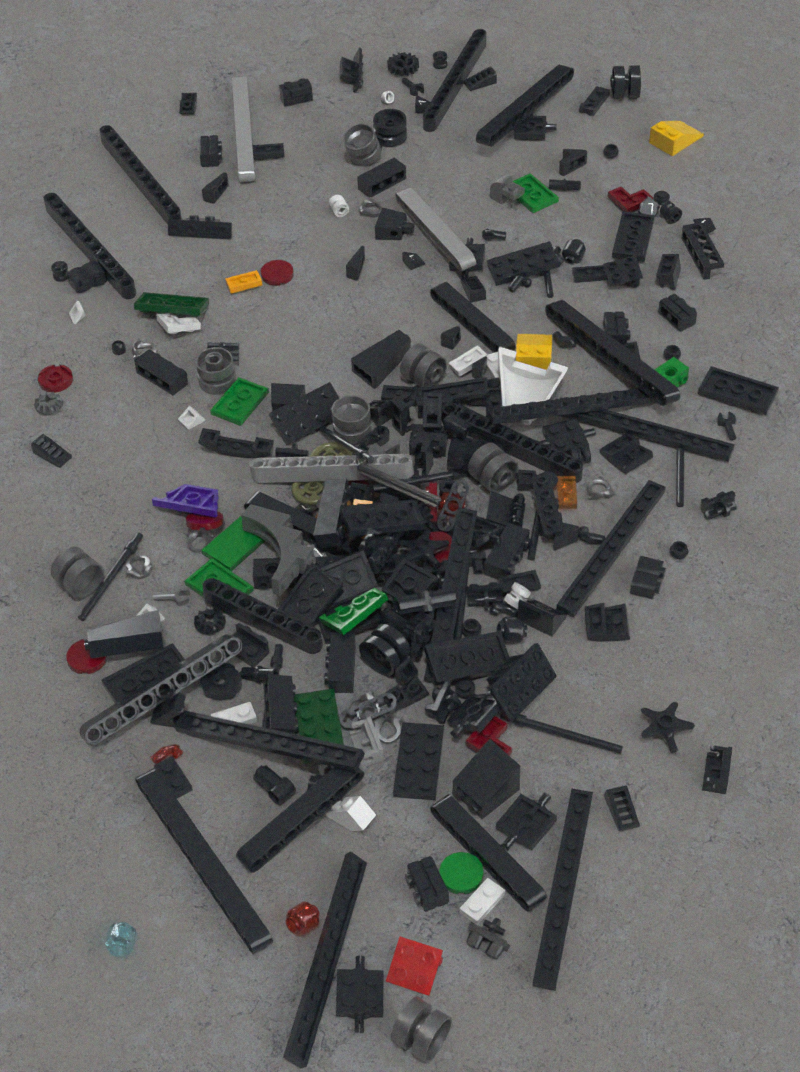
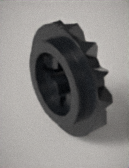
[194,607,226,635]

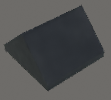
[518,598,567,637]

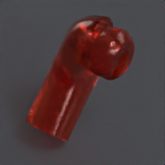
[150,744,183,764]

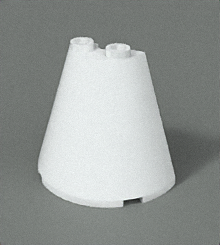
[498,347,568,425]

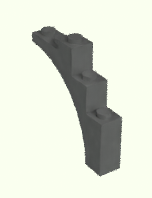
[241,504,316,596]

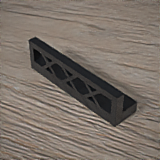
[681,222,724,280]

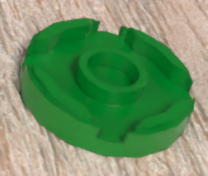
[439,852,484,894]

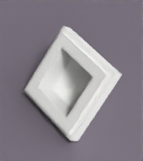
[69,301,86,324]

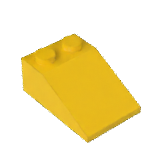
[649,121,704,156]
[516,334,552,370]

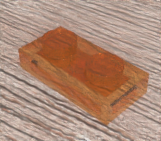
[557,476,577,509]

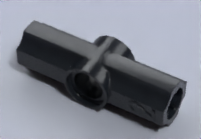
[393,588,456,615]

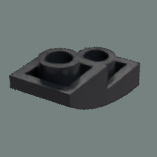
[179,92,197,114]
[384,677,430,711]

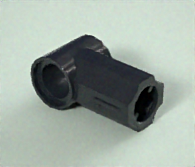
[253,765,296,805]

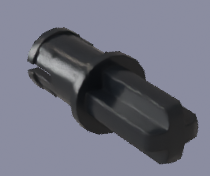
[549,178,581,191]
[240,666,279,682]

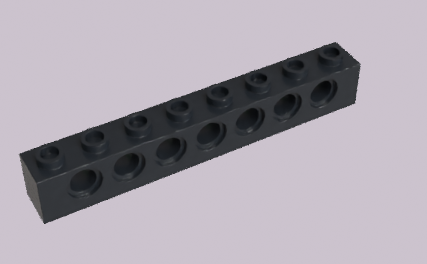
[253,554,407,589]

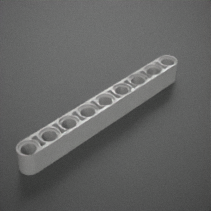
[396,187,476,272]
[249,454,414,483]

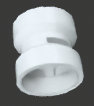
[329,195,349,217]
[504,582,531,609]

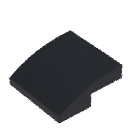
[599,433,653,474]
[585,603,630,642]

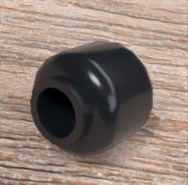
[562,239,586,264]
[496,617,528,643]

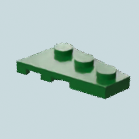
[319,588,389,635]

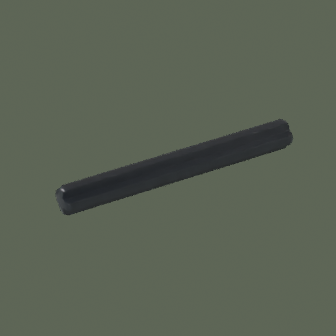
[356,463,442,508]

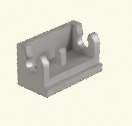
[349,716,384,767]

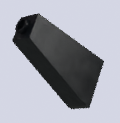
[351,330,411,389]
[84,610,164,658]

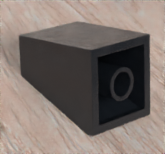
[452,739,520,819]

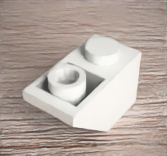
[324,796,376,831]

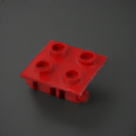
[386,936,443,996]

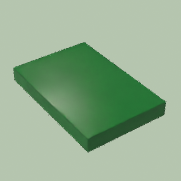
[513,173,559,213]
[210,377,269,426]
[202,516,266,571]
[184,558,254,614]

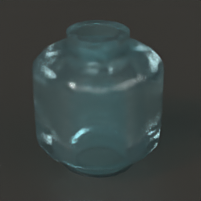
[104,922,137,957]

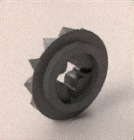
[34,392,63,414]

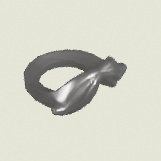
[359,197,382,217]
[131,340,157,359]
[587,479,616,500]
[186,527,215,553]
[125,556,155,579]
[348,691,381,720]
[372,716,403,744]

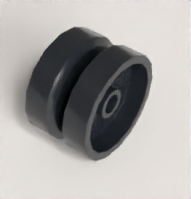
[373,109,407,147]
[359,624,411,676]

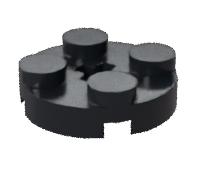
[200,662,242,700]

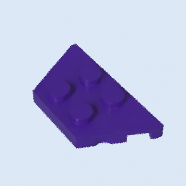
[152,484,219,517]

